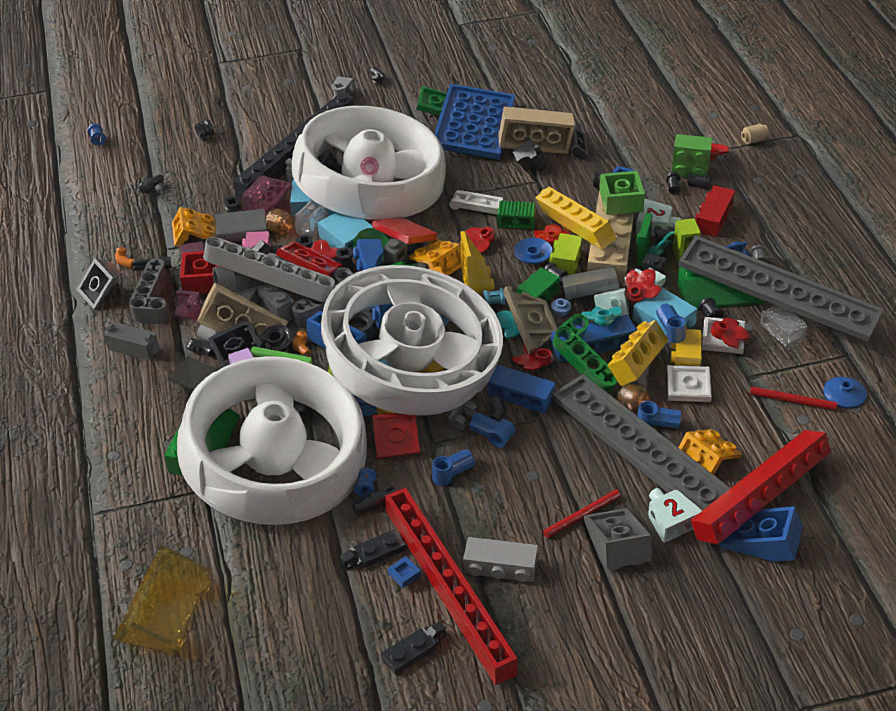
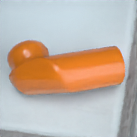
[115,247,134,269]
[292,331,311,357]

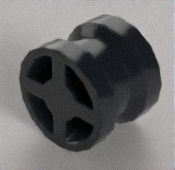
[195,119,215,140]

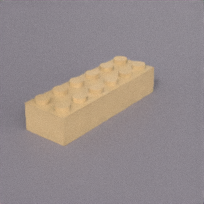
[587,191,634,283]

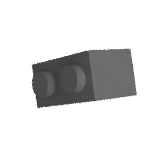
[257,283,294,321]

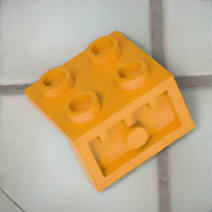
[172,207,216,248]
[409,239,462,275]
[678,429,742,475]

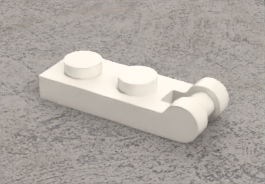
[449,190,503,214]

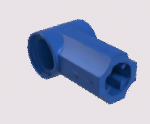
[656,303,686,343]
[637,401,681,429]
[470,413,516,448]
[432,449,475,486]

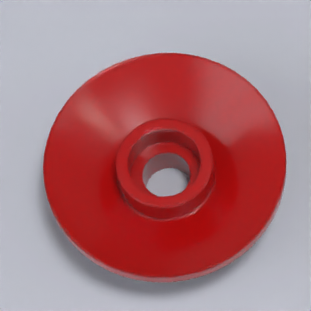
[710,143,729,159]

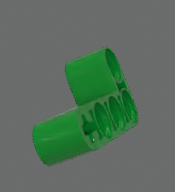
[553,314,617,394]

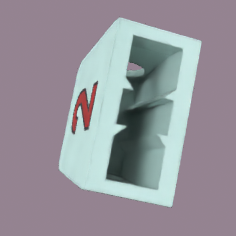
[636,199,682,237]
[648,488,701,543]

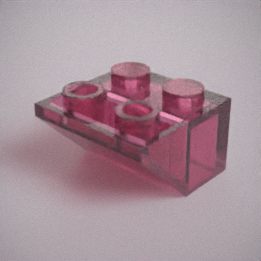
[242,175,292,213]

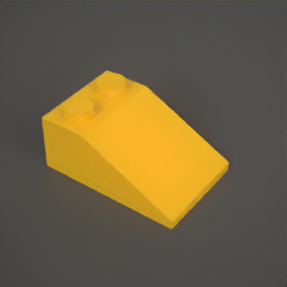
[461,231,494,298]

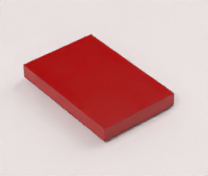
[372,217,438,244]
[276,241,343,277]

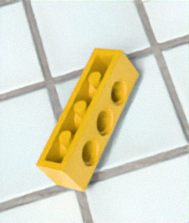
[607,320,668,386]

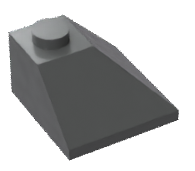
[76,258,121,310]

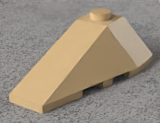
[197,283,288,336]

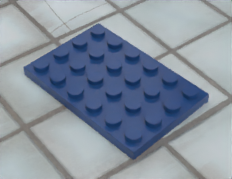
[434,83,515,159]

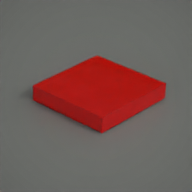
[372,413,420,459]

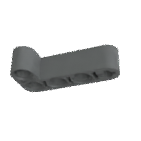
[129,258,169,324]
[292,268,353,327]

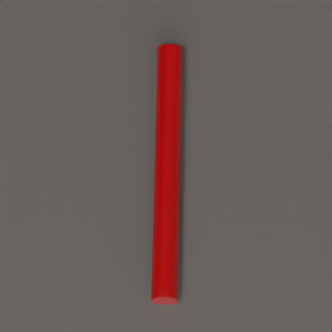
[750,386,837,411]
[543,489,621,539]

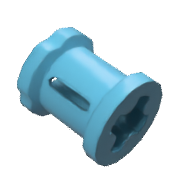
[483,288,505,305]

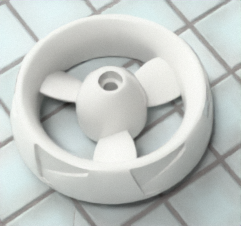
[292,106,446,220]
[321,265,503,415]
[177,356,367,525]

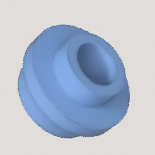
[551,299,571,317]

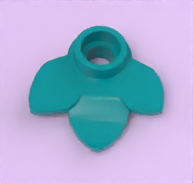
[647,231,676,257]
[582,306,622,326]
[497,311,520,339]

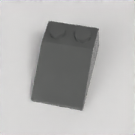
[584,508,652,570]

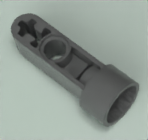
[213,256,285,292]

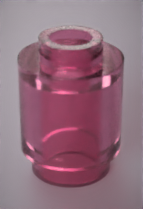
[360,157,379,177]

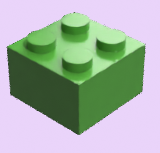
[672,134,712,178]
[600,171,645,215]

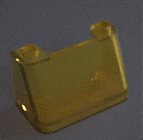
[112,545,213,654]

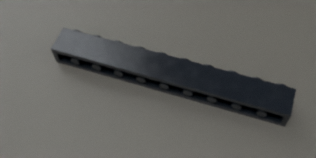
[233,93,354,203]

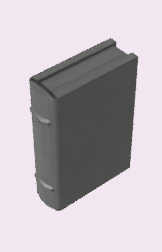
[215,209,267,242]
[562,267,619,300]

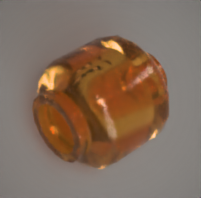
[266,208,293,235]
[617,383,650,413]

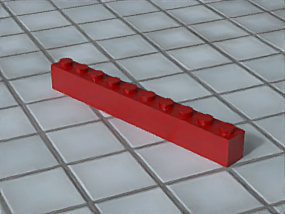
[385,487,518,686]

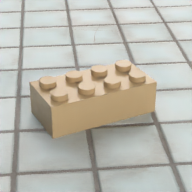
[499,107,575,154]

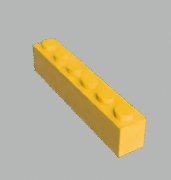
[535,187,617,250]

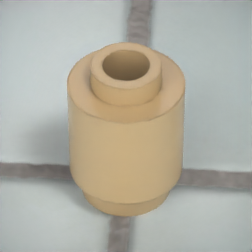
[741,124,769,144]

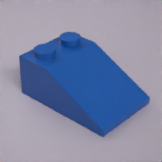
[719,507,803,561]

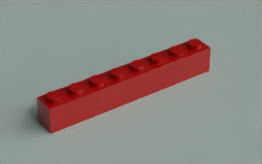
[691,430,831,544]

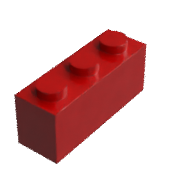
[694,186,735,237]

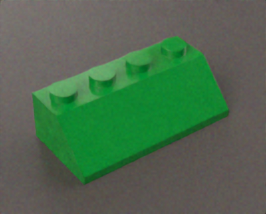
[677,267,764,310]
[164,408,240,475]

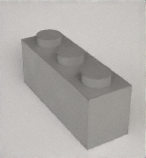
[463,537,538,582]

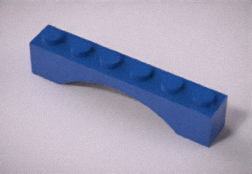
[353,239,394,329]

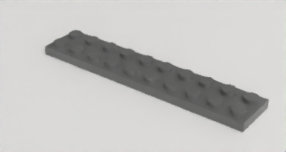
[679,235,884,342]
[552,374,731,511]

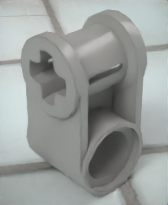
[332,76,355,98]

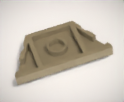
[503,286,557,353]

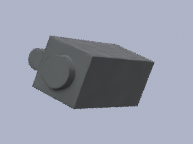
[104,322,160,360]

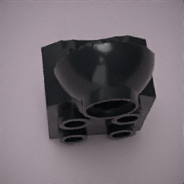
[208,321,292,368]

